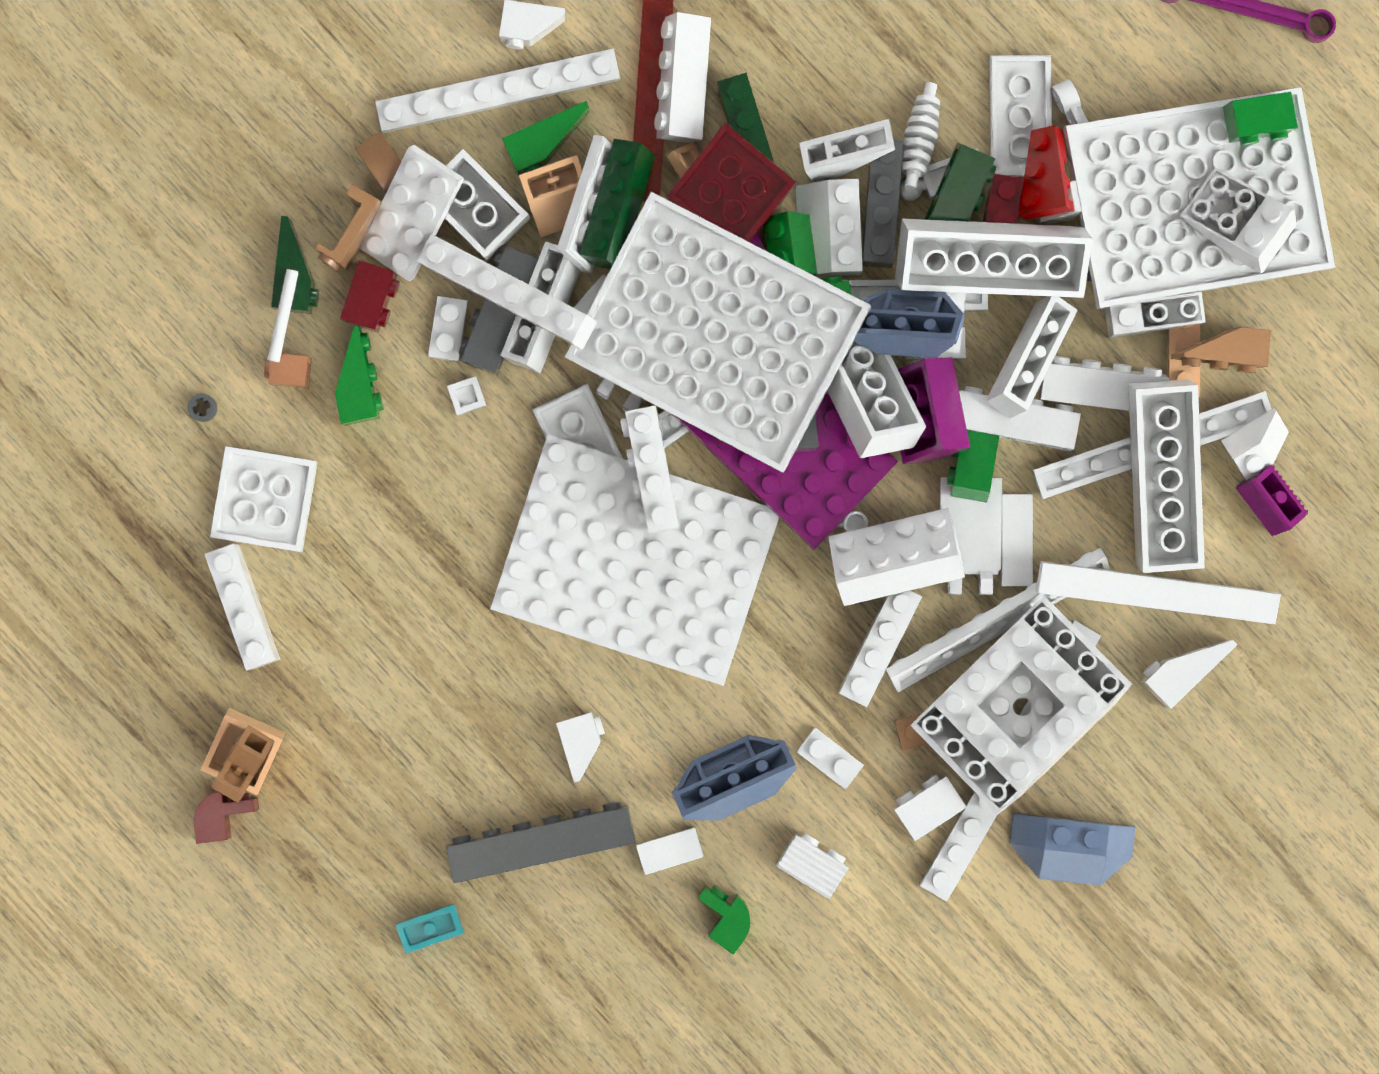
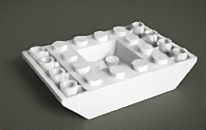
[911,596,1132,815]

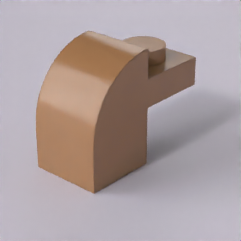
[355,131,401,193]
[211,725,275,803]

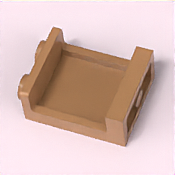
[314,184,381,271]

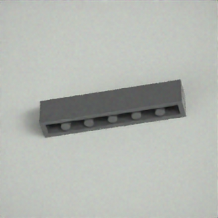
[446,801,636,883]

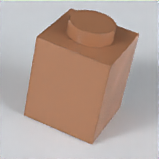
[264,353,312,389]

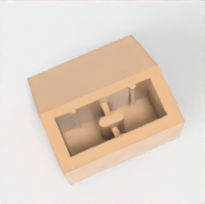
[519,155,582,238]

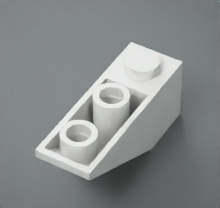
[1104,292,1206,338]

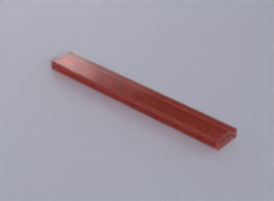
[633,0,674,202]

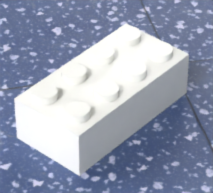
[827,342,926,458]
[828,508,965,606]

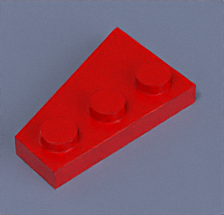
[1018,125,1074,220]

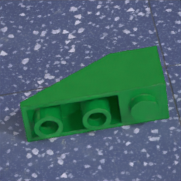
[335,326,384,426]

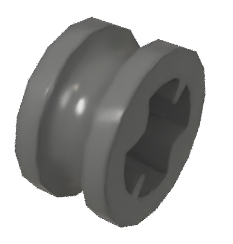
[187,393,217,422]

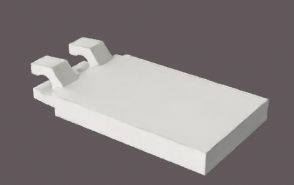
[939,477,1002,595]

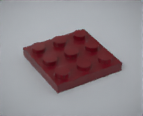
[667,123,798,242]

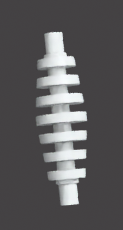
[901,82,940,190]

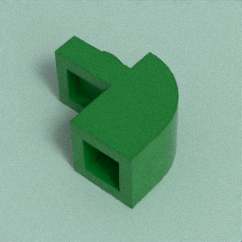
[698,885,750,955]

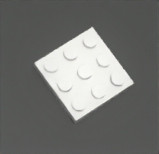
[210,446,318,552]

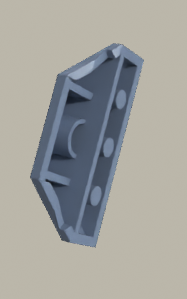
[853,289,965,358]
[672,735,797,821]
[1010,813,1136,886]

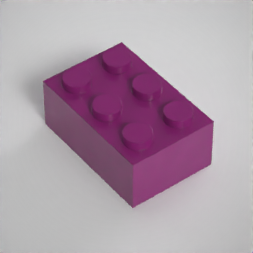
[898,357,970,464]

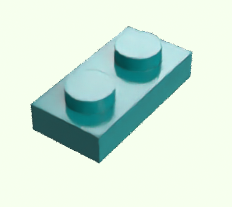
[396,903,465,954]

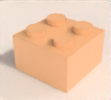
[200,708,286,795]

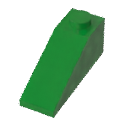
[502,101,590,176]

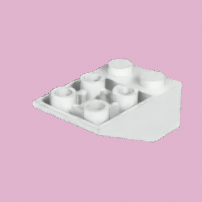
[1180,167,1296,274]

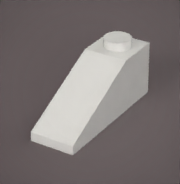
[799,119,895,183]
[1140,640,1238,709]

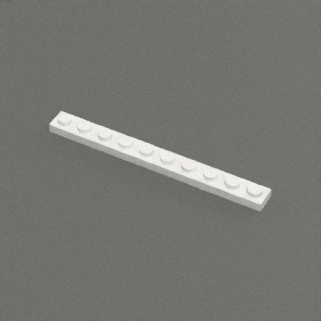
[919,620,1101,902]

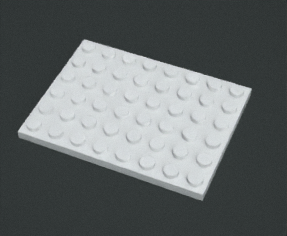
[1063,87,1335,309]
[565,192,871,473]
[490,434,779,686]

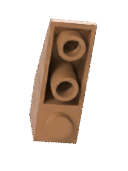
[1171,327,1271,373]

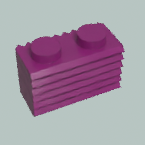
[1236,465,1308,537]

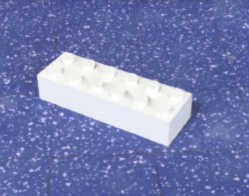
[895,219,1093,298]
[1128,379,1205,573]

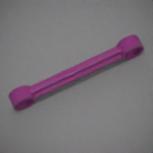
[1161,0,1336,43]

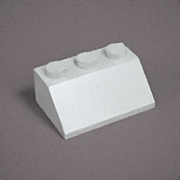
[796,179,863,277]

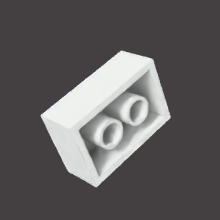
[444,149,530,262]

